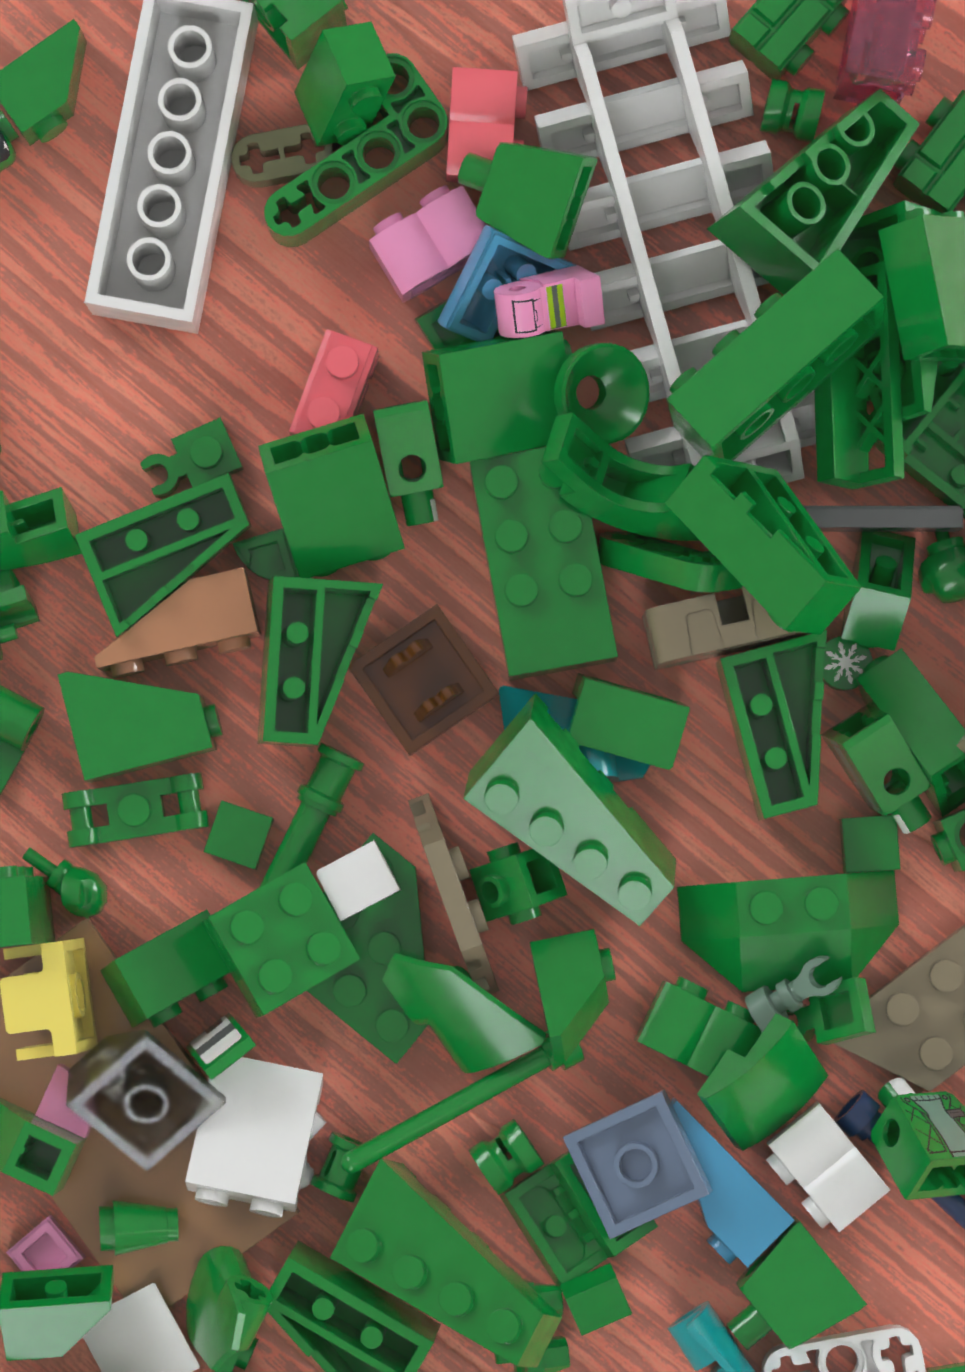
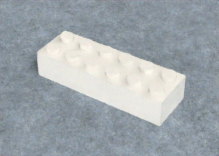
[84,0,258,334]

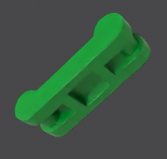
[61,773,209,848]

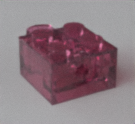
[833,0,936,105]

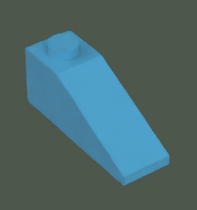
[670,1097,795,1267]

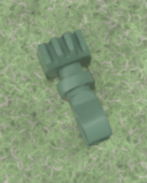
[745,955,842,1032]

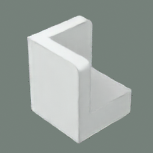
[317,840,401,921]

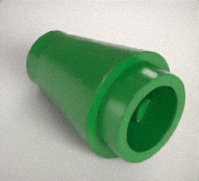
[99,1200,179,1256]

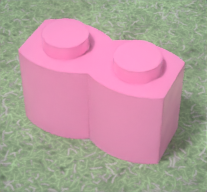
[369,185,486,303]

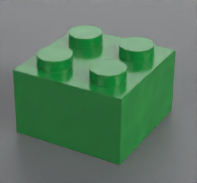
[202,862,361,1018]

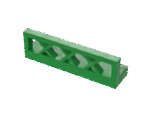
[814,261,905,490]

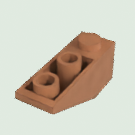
[94,567,261,678]

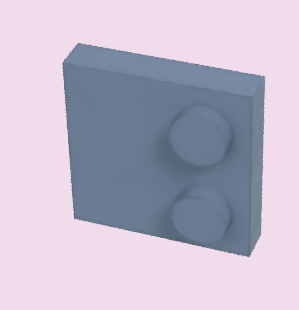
[563,1089,713,1239]

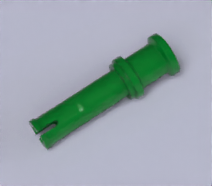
[257,743,365,889]

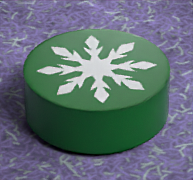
[823,636,873,691]

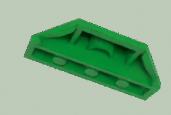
[677,870,899,992]

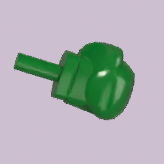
[918,532,965,603]
[22,848,107,918]

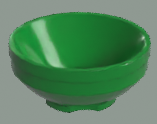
[554,343,650,444]

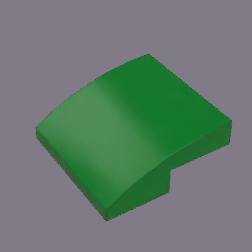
[697,1013,828,1151]
[500,1151,658,1288]

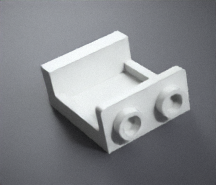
[185,1057,323,1218]

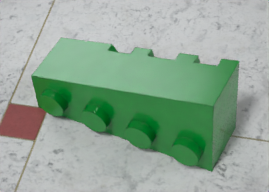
[707,88,920,295]

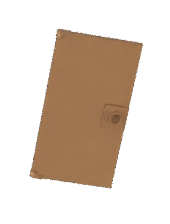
[0,918,300,1308]

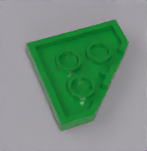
[307,833,429,1064]

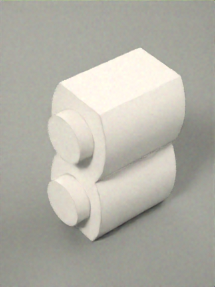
[766,1101,890,1232]

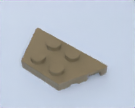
[408,794,499,994]
[833,924,965,1091]

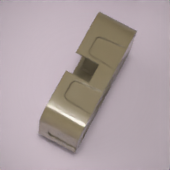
[642,586,810,670]

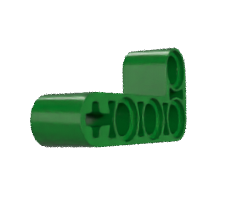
[264,53,448,247]

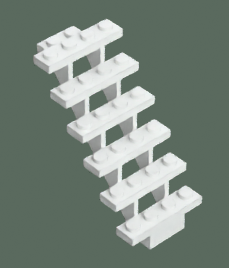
[512,0,816,483]

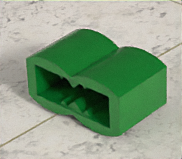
[634,976,762,1077]

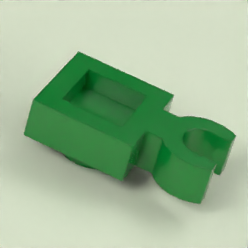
[140,417,244,498]
[786,977,876,1045]

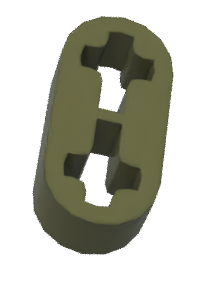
[231,124,333,188]

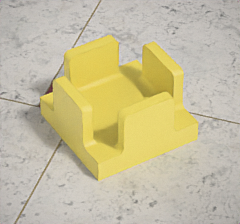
[0,938,98,1061]

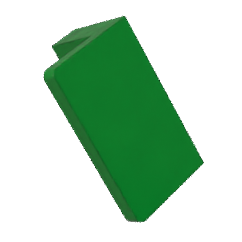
[568,673,690,770]

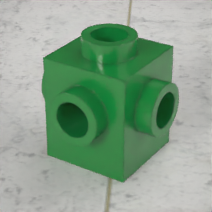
[469,842,568,925]

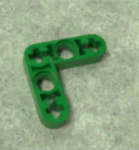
[598,531,743,592]

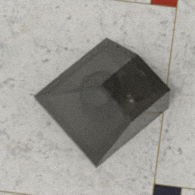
[66,1030,226,1171]

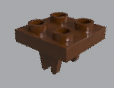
[349,604,499,756]

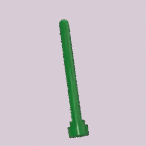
[341,1030,585,1174]

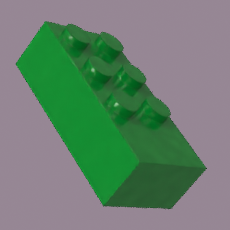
[666,248,884,460]
[470,447,618,681]

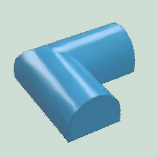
[438,225,577,341]

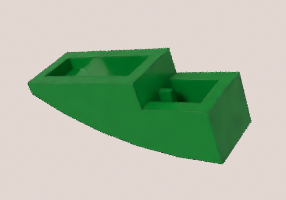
[0,487,82,570]

